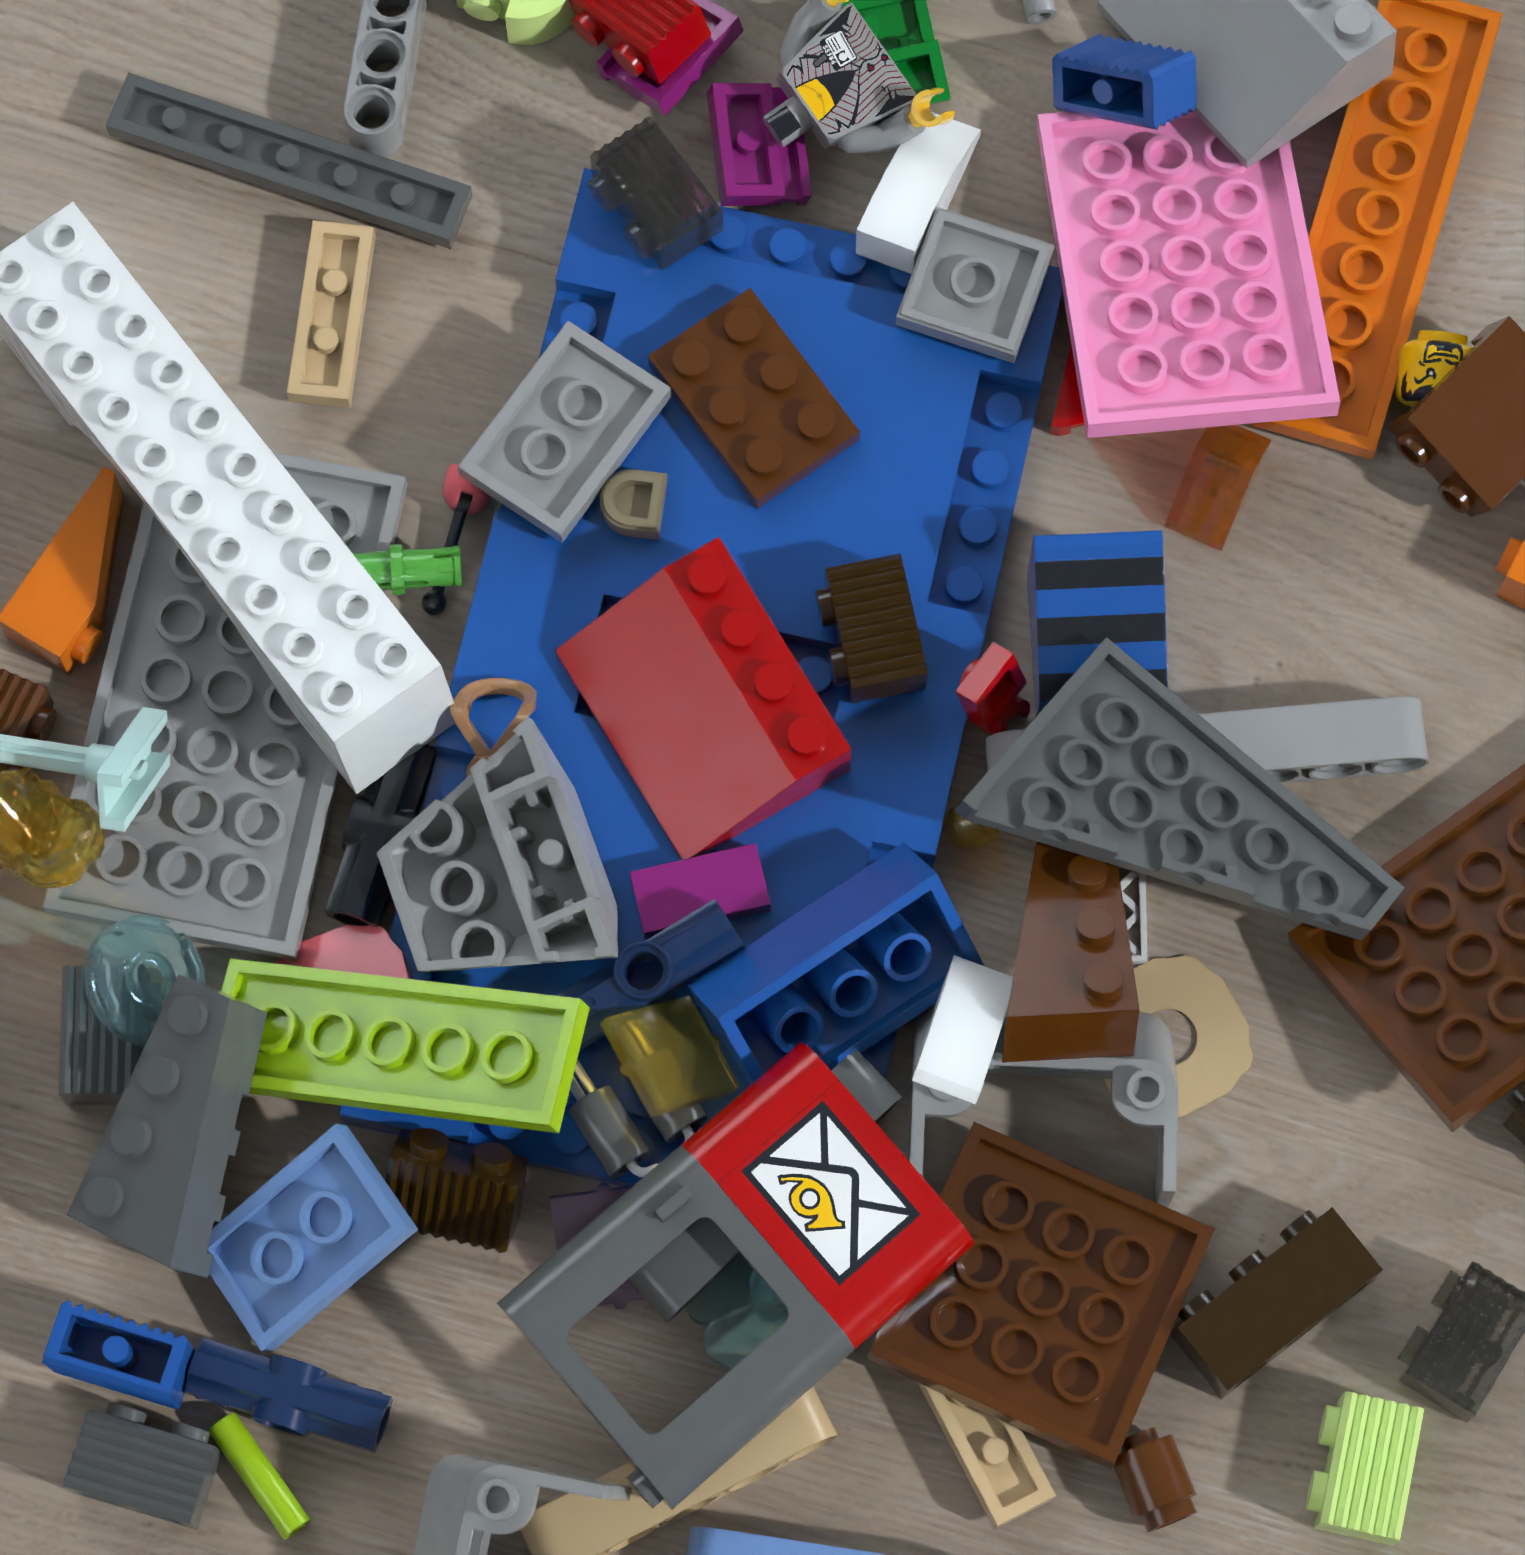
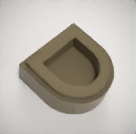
[600,469,668,540]

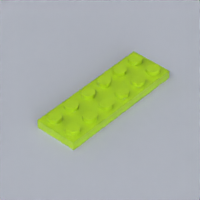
[221,958,590,1133]

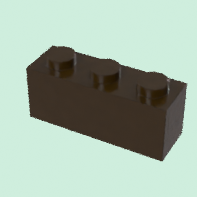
[1172,1207,1383,1400]

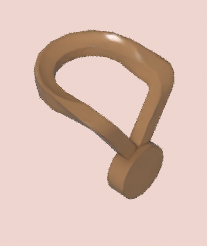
[450,678,537,777]

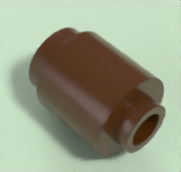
[1113,1427,1197,1533]

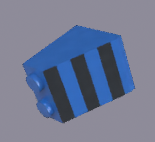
[1027,530,1168,716]

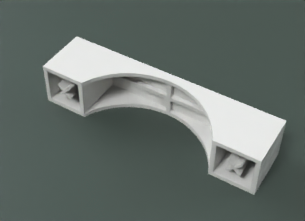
[0,202,455,794]

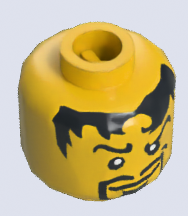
[1394,330,1473,407]

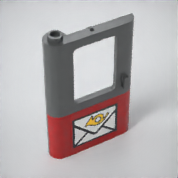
[497,1043,974,1510]

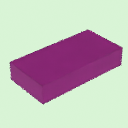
[629,843,771,939]

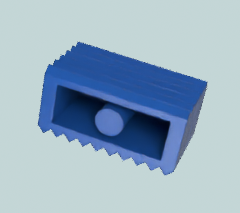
[1052,34,1197,130]
[42,1300,196,1410]

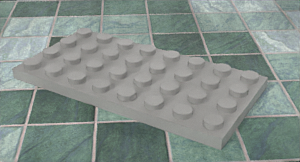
[43,452,408,962]

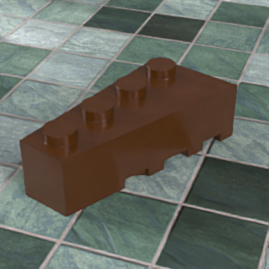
[1002,841,1140,1063]

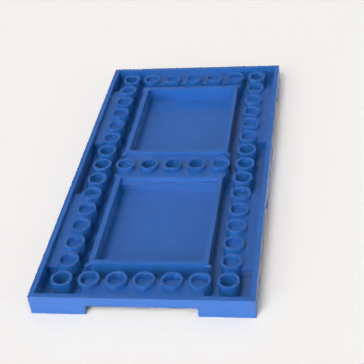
[339,168,1063,1188]

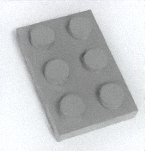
[458,321,671,543]

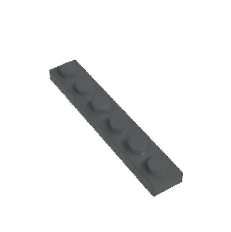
[106,72,473,249]

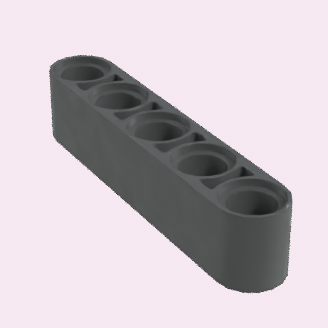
[627,1049,902,1323]

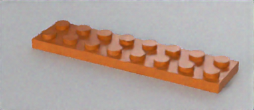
[1252,0,1503,460]

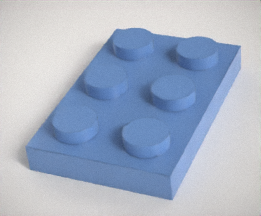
[207,1124,418,1352]

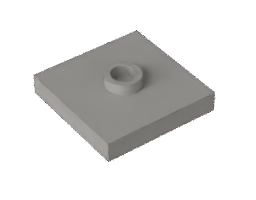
[895,207,1055,363]

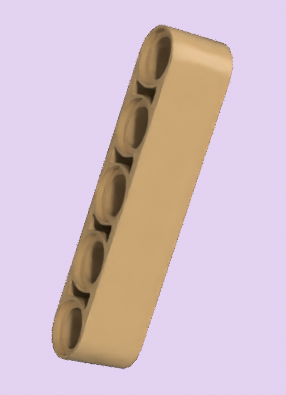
[520,1386,838,1555]

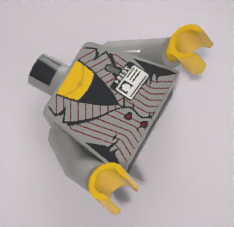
[762,0,955,154]

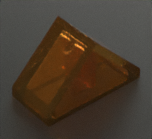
[1164,425,1271,551]

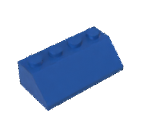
[688,842,984,1085]

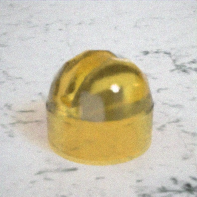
[944,799,999,850]

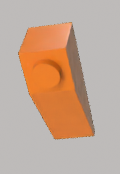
[0,466,124,676]

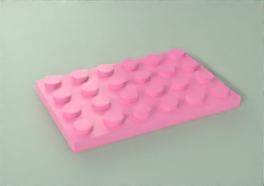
[1036,111,1340,438]

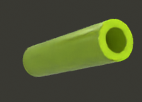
[208,1412,311,1540]

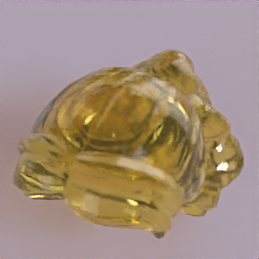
[0,767,105,888]

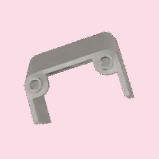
[908,1005,1178,1207]
[413,1454,632,1555]

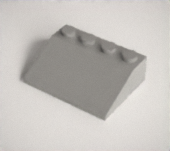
[1097,0,1397,169]

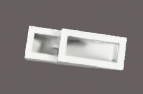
[856,112,981,274]
[912,955,1013,1104]

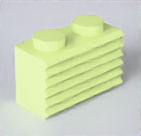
[1306,1391,1424,1546]

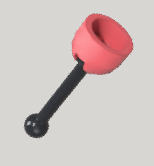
[422,464,491,615]

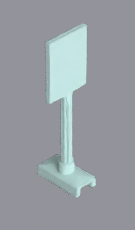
[0,707,170,832]

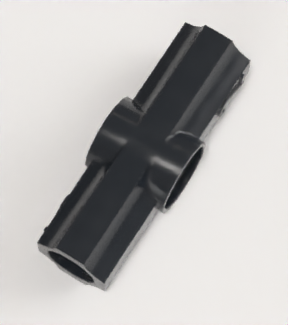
[325,744,437,927]

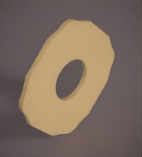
[1103,955,1253,1118]

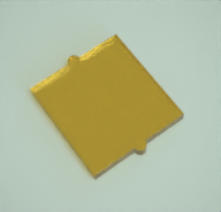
[600,995,740,1117]

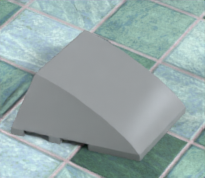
[377,717,618,973]

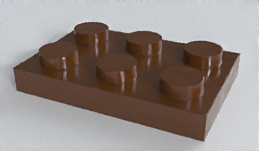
[648,288,860,509]

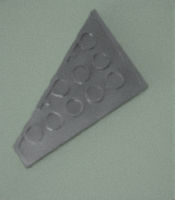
[955,637,1405,940]

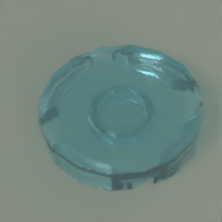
[84,915,206,1045]

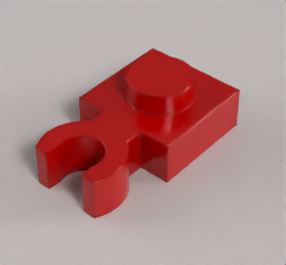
[955,642,1030,735]

